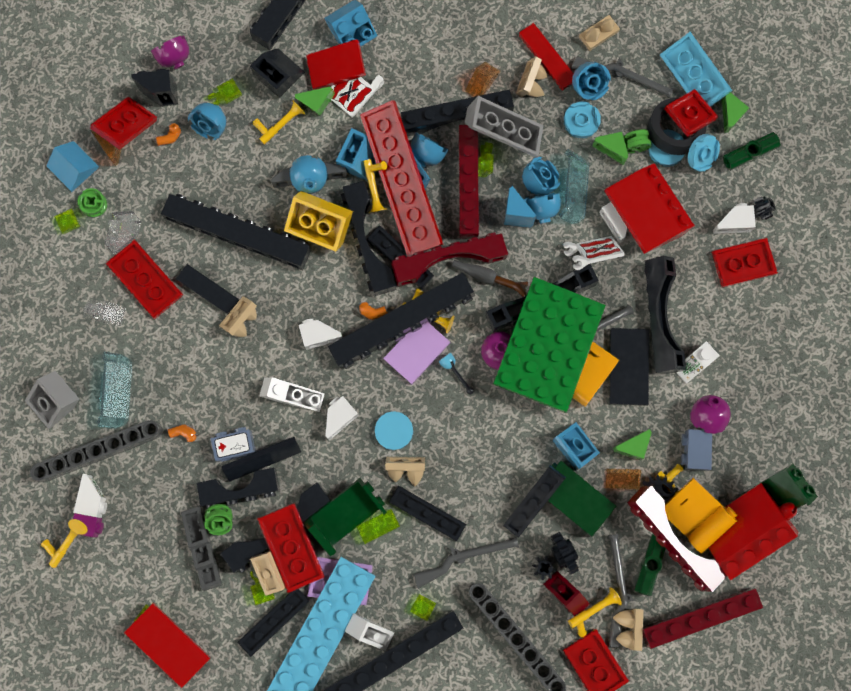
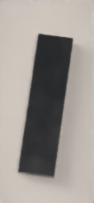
[367,225,434,290]
[176,264,240,315]
[221,437,301,482]
[503,465,566,538]
[389,485,466,541]
[237,588,310,657]

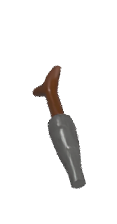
[452,260,528,297]

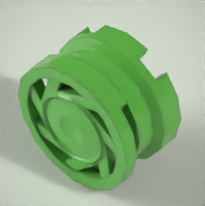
[623,130,652,154]
[77,188,107,217]
[204,504,233,535]

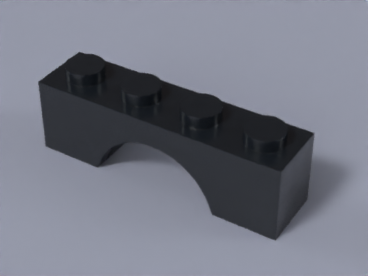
[197,467,280,509]

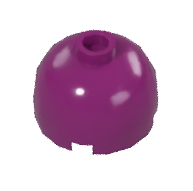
[151,35,190,70]
[481,332,511,370]
[690,395,731,434]

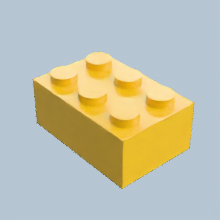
[284,191,353,252]

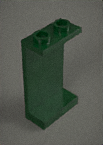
[548,461,617,537]
[732,463,818,509]
[304,478,387,557]

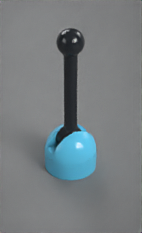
[439,353,474,395]

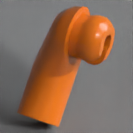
[156,123,181,146]
[359,302,387,320]
[168,425,197,442]

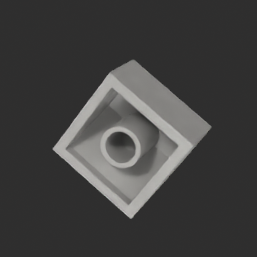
[25,371,79,429]

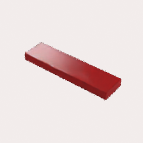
[519,23,574,91]

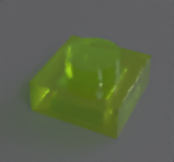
[54,209,81,234]
[410,594,436,621]

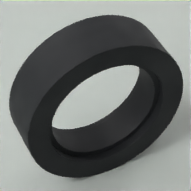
[647,98,707,155]

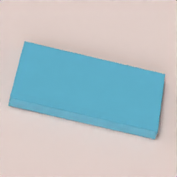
[660,32,733,107]

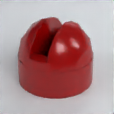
[779,502,797,520]

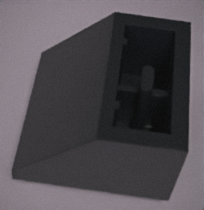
[250,48,305,98]
[131,69,179,107]

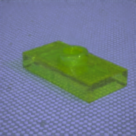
[356,509,400,544]

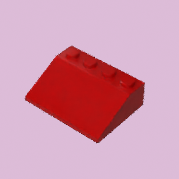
[604,163,695,254]
[709,483,798,581]

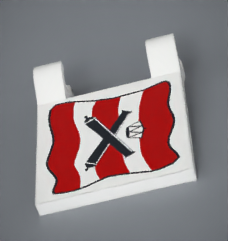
[331,75,384,118]
[563,236,624,270]

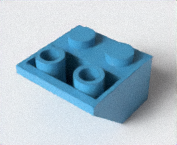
[324,0,377,47]
[336,128,377,181]

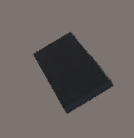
[609,328,649,406]

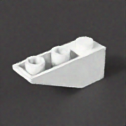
[259,377,325,412]

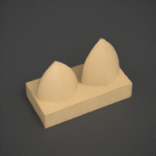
[579,15,620,51]
[516,57,547,97]
[219,296,257,337]
[385,457,425,486]
[250,551,285,596]
[613,609,644,651]

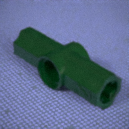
[723,132,781,171]
[634,534,666,597]

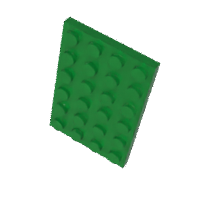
[493,277,606,413]

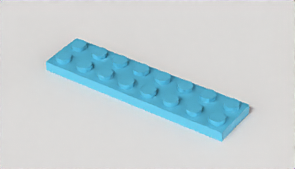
[267,556,376,691]

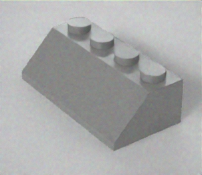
[465,96,543,158]

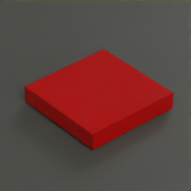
[665,89,718,137]

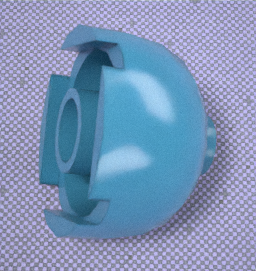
[572,62,611,100]
[188,103,227,140]
[410,132,448,167]
[289,155,327,194]
[522,157,560,196]
[523,193,561,223]

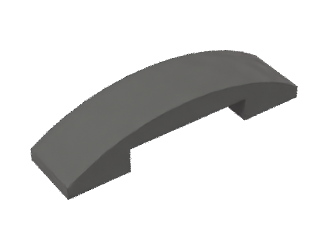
[271,162,347,188]

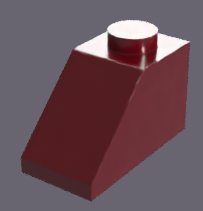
[543,571,590,616]

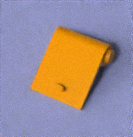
[572,342,619,407]
[664,478,737,553]

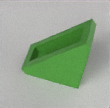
[295,87,335,116]
[721,92,749,133]
[592,132,628,165]
[613,429,652,460]

